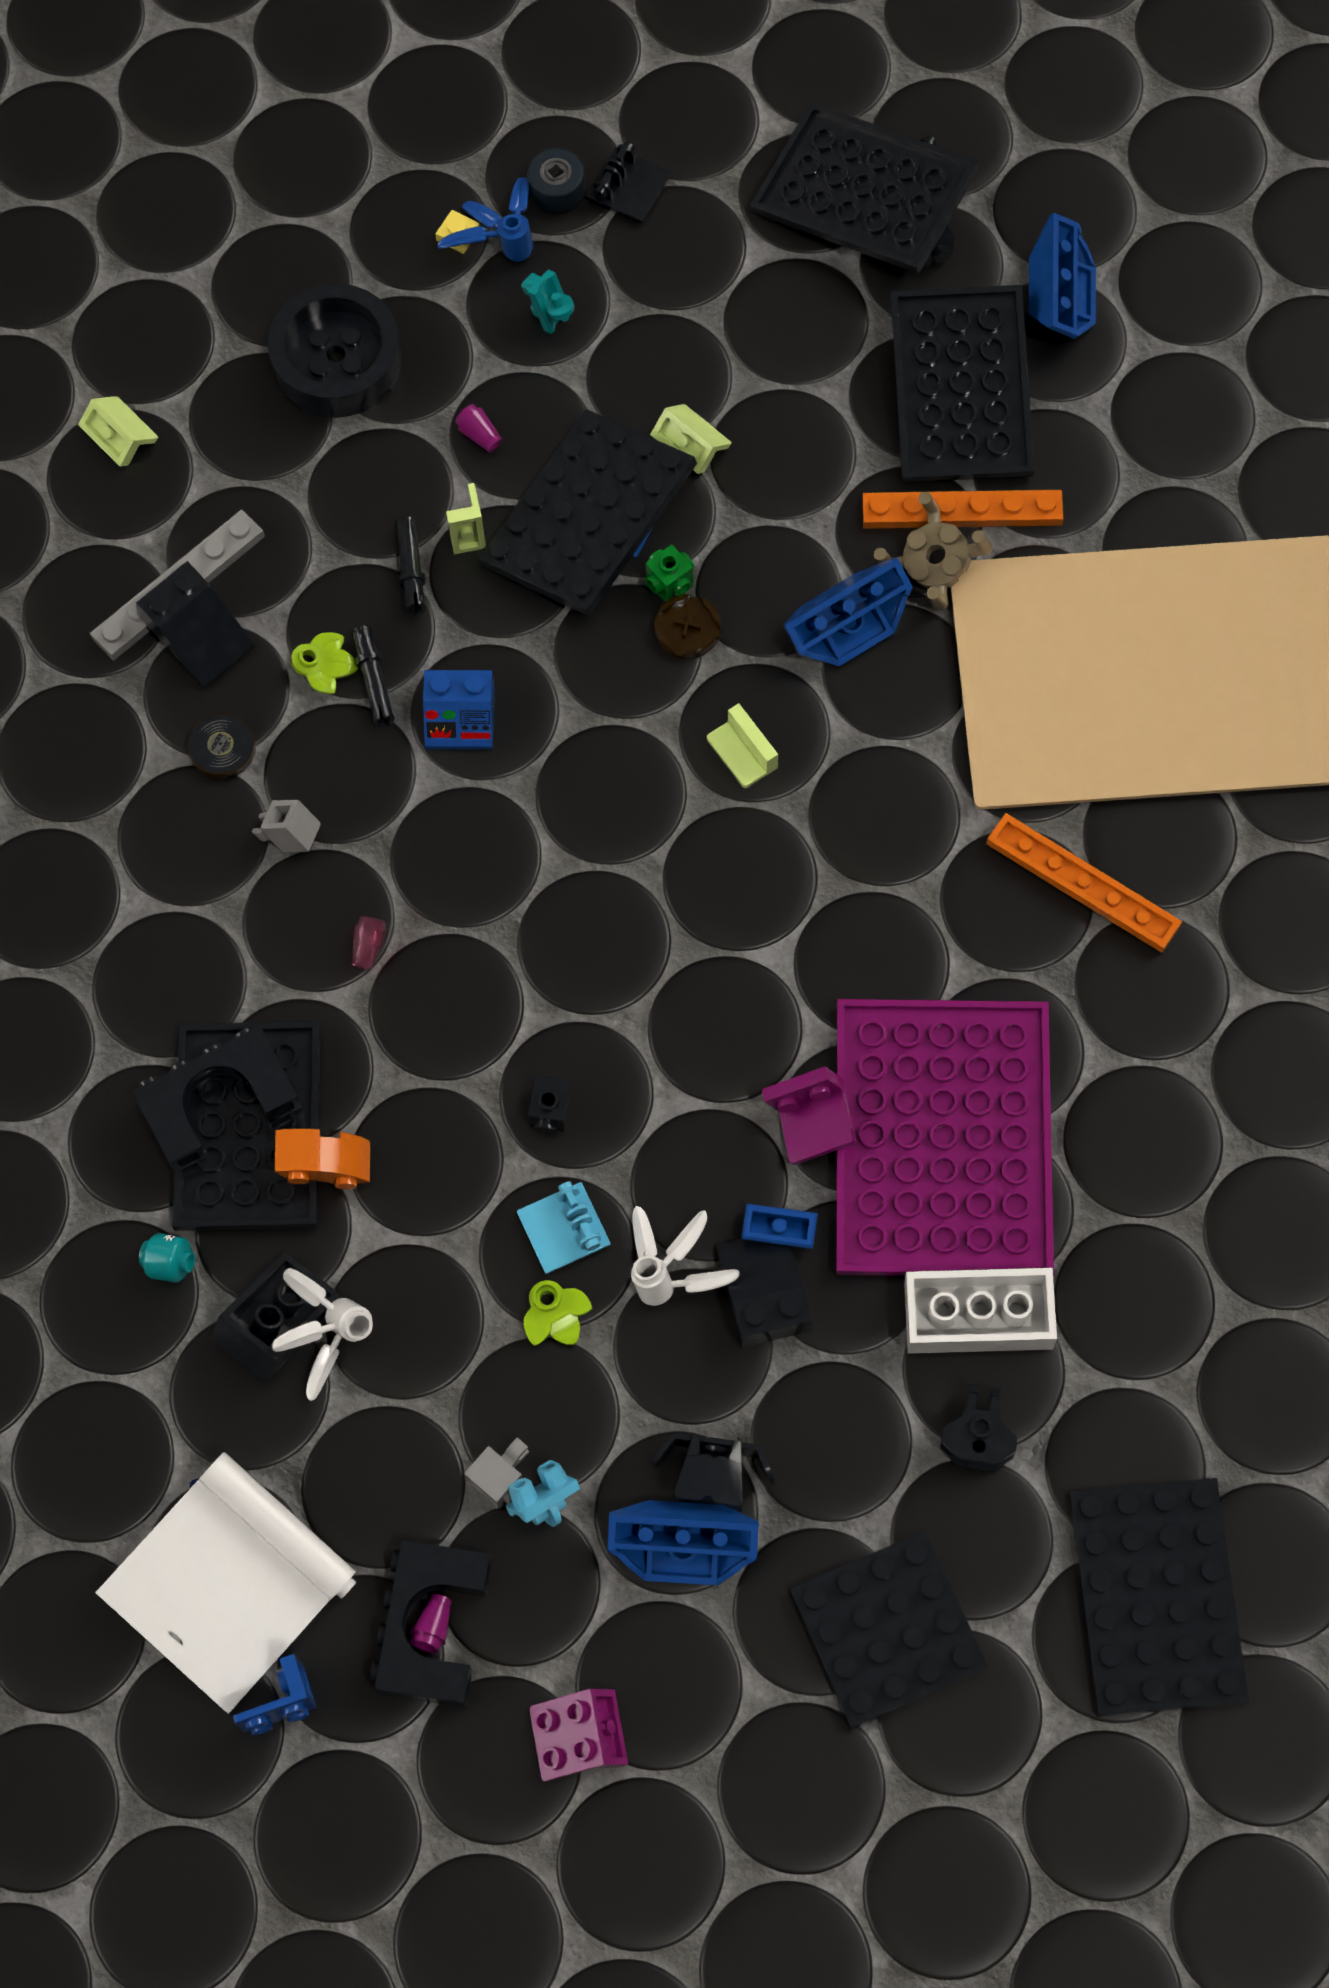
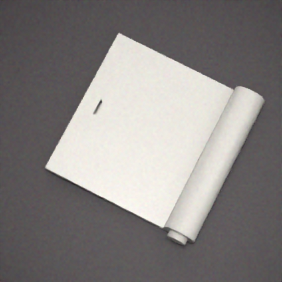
[95,1452,356,1714]

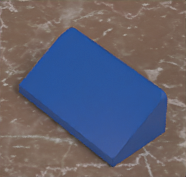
[741,1203,818,1249]

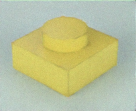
[435,210,480,254]

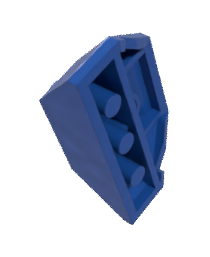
[1028,213,1096,339]
[783,557,912,666]
[608,1500,759,1586]

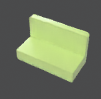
[78,396,158,467]
[650,404,732,474]
[446,483,486,554]
[707,703,778,788]

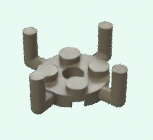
[874,492,993,610]

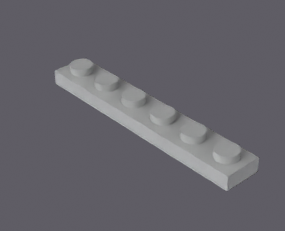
[90,509,265,661]

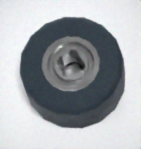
[527,148,586,213]

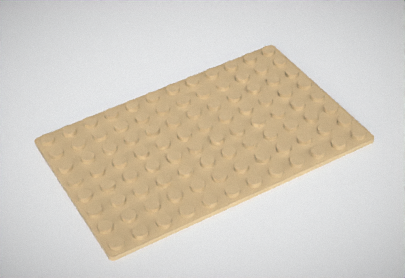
[950,535,1329,810]

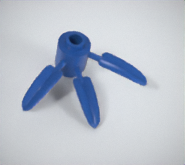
[438,177,533,262]

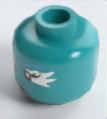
[139,1233,196,1283]

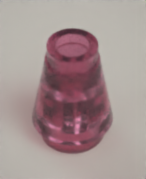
[352,916,388,970]

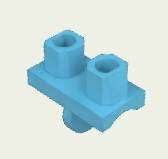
[506,1460,580,1527]

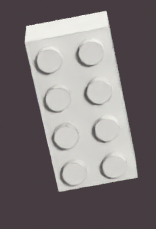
[904,1268,1057,1354]

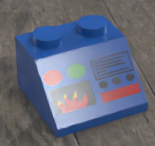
[423,670,495,749]

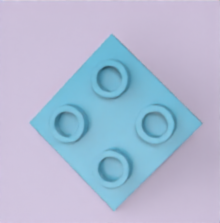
[516,1181,611,1274]

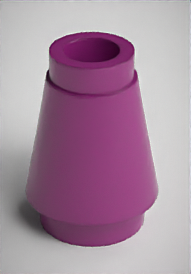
[455,404,503,453]
[410,1594,452,1653]

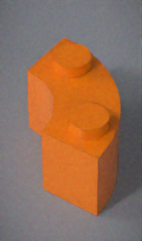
[275,1129,370,1189]

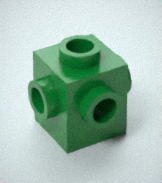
[645,544,694,602]

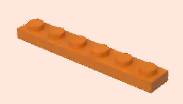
[862,490,1063,529]
[986,813,1182,953]

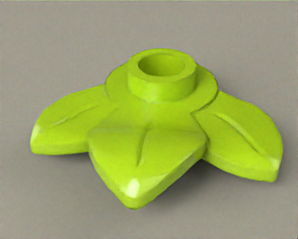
[291,632,358,694]
[524,1280,592,1346]

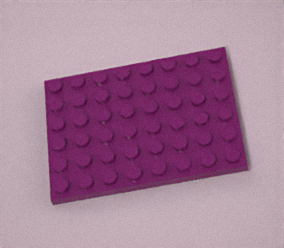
[836,999,1054,1276]

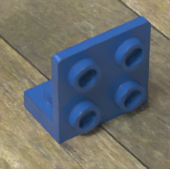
[233,1654,317,1736]

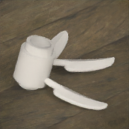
[631,1206,739,1306]
[272,1268,373,1401]

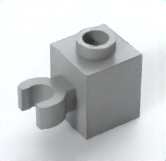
[252,800,321,852]
[464,1438,529,1509]

